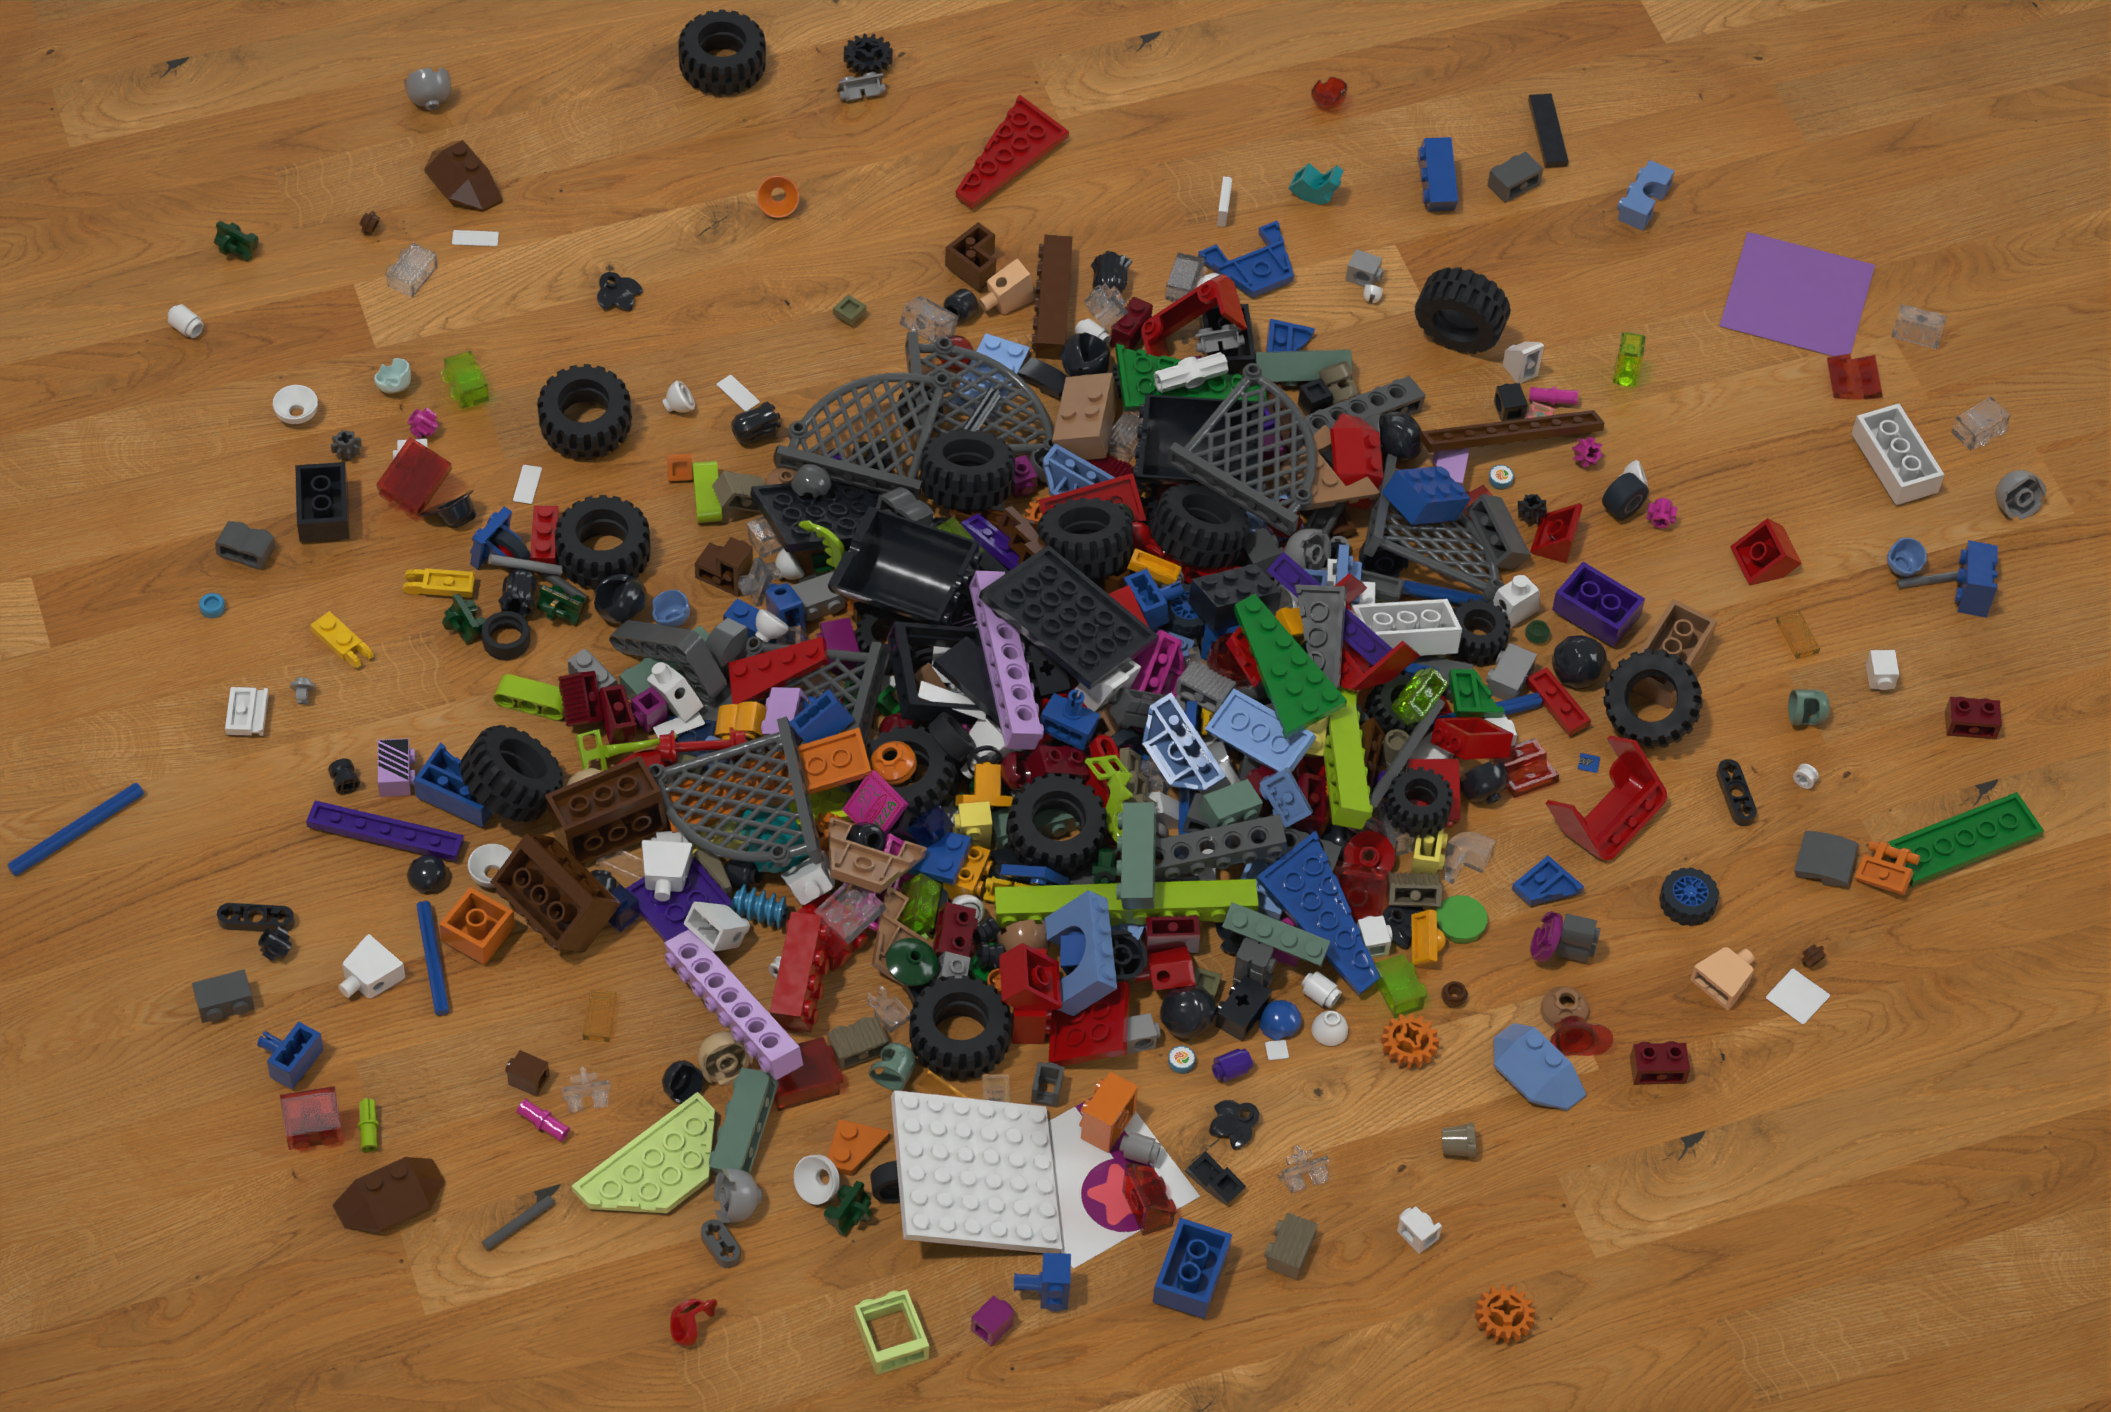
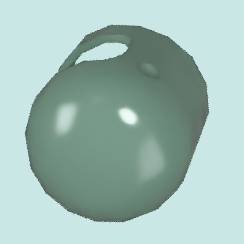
[1788,689,1830,725]
[869,1043,917,1091]

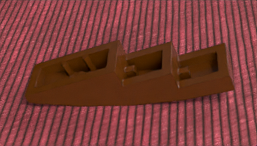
[998,506,1046,564]

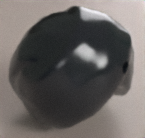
[1060,332,1111,377]
[1381,412,1423,463]
[594,574,647,624]
[1552,635,1607,688]
[1160,985,1215,1039]

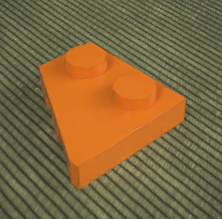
[827,1119,889,1176]

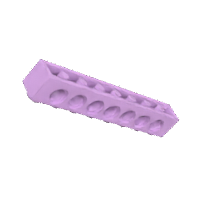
[969,571,1044,749]
[664,929,803,1080]

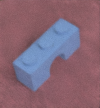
[1617,160,1675,231]

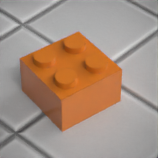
[439,887,515,965]
[1079,1072,1138,1153]

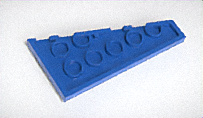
[1256,831,1380,996]

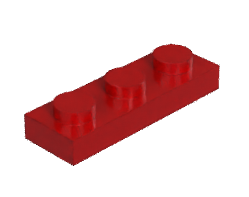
[530,506,559,565]
[1526,667,1591,736]

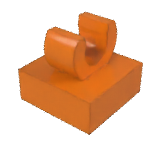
[667,453,693,481]

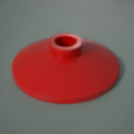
[1343,831,1395,882]

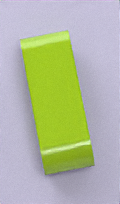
[692,461,722,523]
[493,674,564,721]

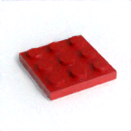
[1049,981,1129,1066]

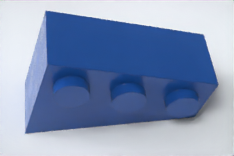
[1417,137,1458,211]
[1954,540,1998,618]
[414,742,493,828]

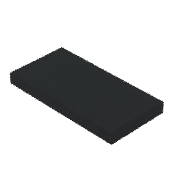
[932,637,1041,725]

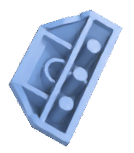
[1043,443,1139,496]
[1142,693,1227,791]
[1493,1023,1586,1111]

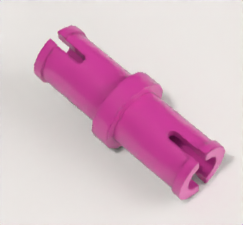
[1529,386,1578,406]
[516,1099,570,1142]

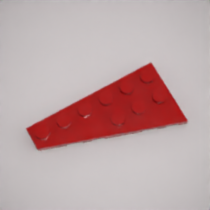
[955,94,1069,209]

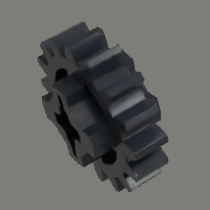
[844,33,893,76]

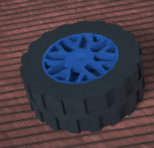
[1162,583,1206,639]
[1659,867,1719,926]

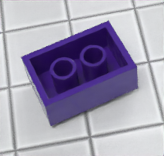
[1552,562,1645,647]

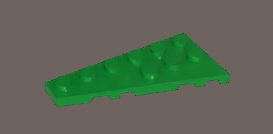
[1234,594,1347,739]

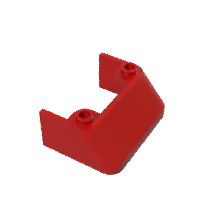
[1141,274,1247,357]
[1335,573,1420,692]
[1545,735,1667,860]

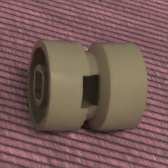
[1318,361,1359,403]

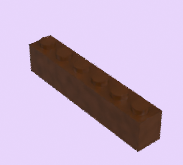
[1031,235,1073,360]

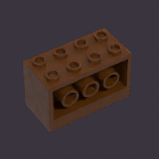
[545,756,669,866]
[490,833,621,952]

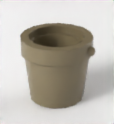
[1382,729,1409,769]
[1442,1123,1476,1158]

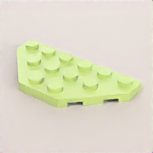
[572,1092,715,1213]

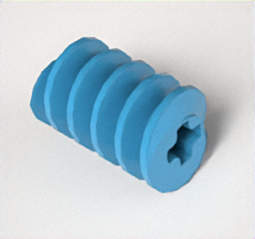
[730,884,788,929]

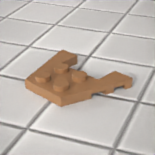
[1279,425,1380,511]
[828,817,927,893]
[871,886,975,986]

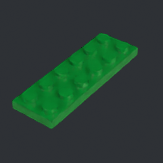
[1887,792,2044,887]

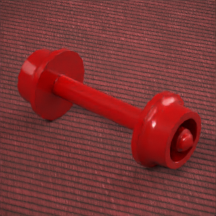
[655,727,748,765]

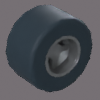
[1602,472,1649,520]

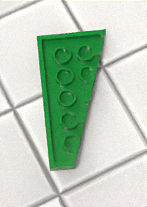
[1115,344,1267,411]

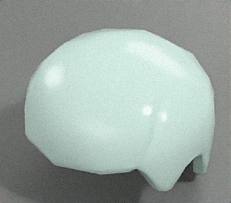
[374,358,411,394]

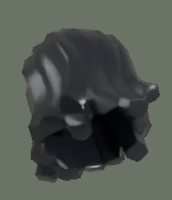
[1091,251,1132,300]
[731,401,781,444]
[498,569,538,618]

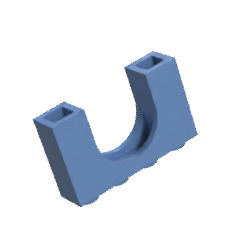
[1045,890,1117,1016]

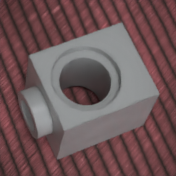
[1346,249,1384,287]
[932,951,970,982]
[1127,1013,1161,1054]

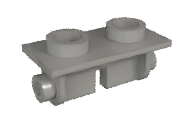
[836,72,886,102]
[1193,324,1244,354]

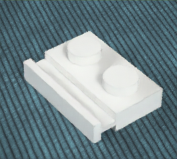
[225,687,269,736]

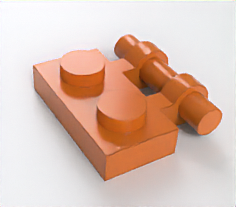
[1855,841,1920,895]

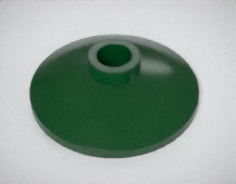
[886,938,938,987]

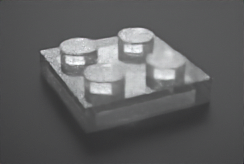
[814,883,887,944]

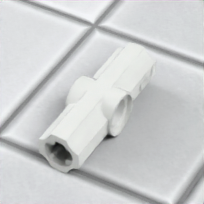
[1154,352,1229,393]

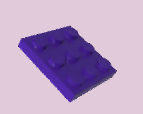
[624,857,732,942]

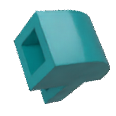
[1288,163,1344,205]

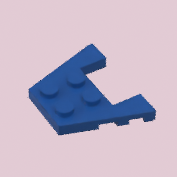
[1198,220,1294,298]

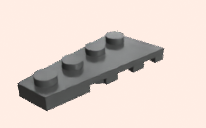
[1295,585,1347,689]

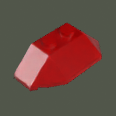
[1330,413,1383,510]

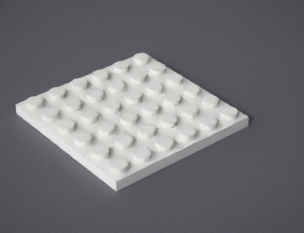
[891,1090,1062,1253]

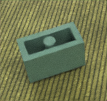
[1199,779,1263,828]

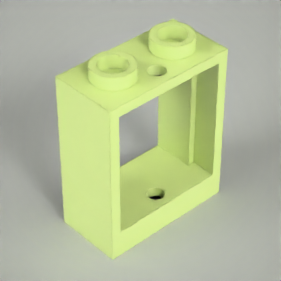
[854,1290,929,1375]

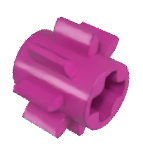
[408,407,438,439]
[1572,437,1603,467]
[1647,498,1677,528]

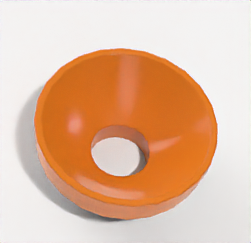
[757,175,799,218]
[870,741,917,785]

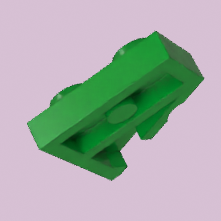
[1448,669,1504,718]

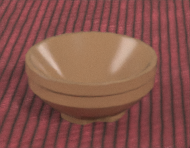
[1540,986,1589,1031]

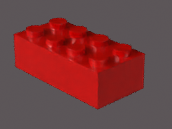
[769,912,835,1033]

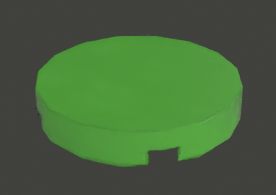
[1437,895,1487,944]

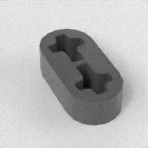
[701,1219,740,1268]

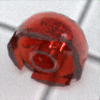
[1207,632,1248,684]

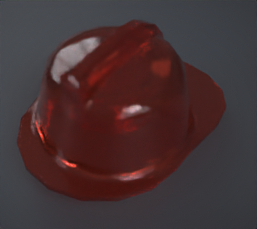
[1550,1016,1613,1056]

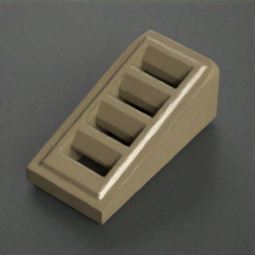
[694,849,732,899]

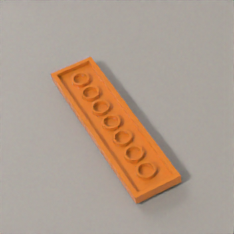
[665,728,872,833]

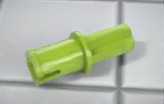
[357,1098,379,1153]

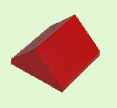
[1530,503,1583,564]

